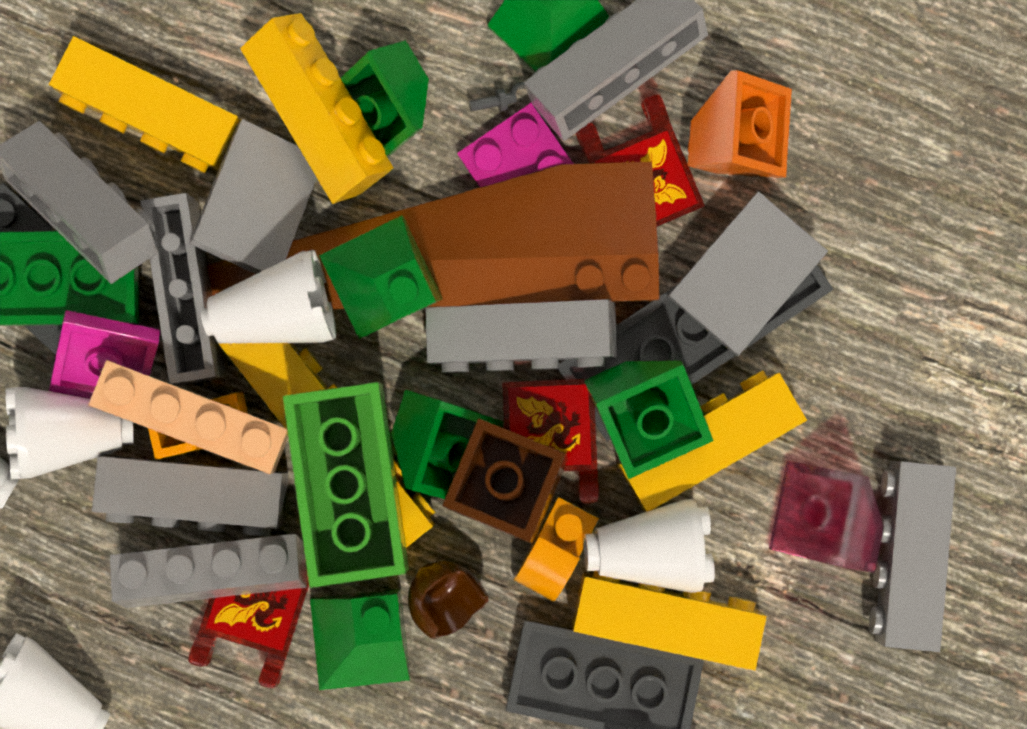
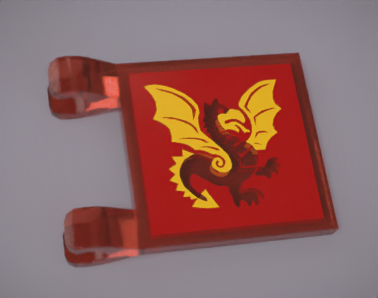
[576,94,705,227]
[502,378,599,503]
[188,567,309,689]

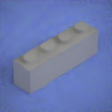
[523,0,708,141]
[0,121,157,284]
[140,193,226,386]
[426,299,617,373]
[92,455,289,536]
[869,461,956,652]
[110,534,307,608]

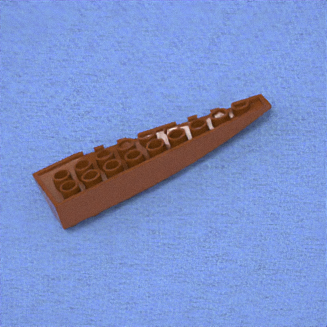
[207,162,660,309]

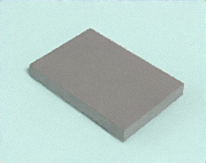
[189,119,317,274]
[667,191,828,356]

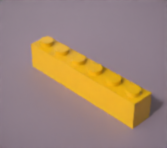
[218,343,436,548]

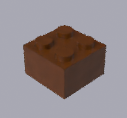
[442,418,568,545]

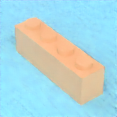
[88,360,288,474]

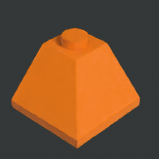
[688,70,792,178]

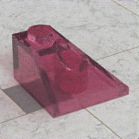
[769,461,883,573]

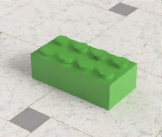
[283,382,409,588]

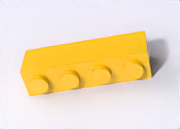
[240,13,394,204]
[48,36,240,174]
[616,370,807,512]
[572,571,767,671]

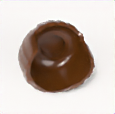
[408,561,489,640]

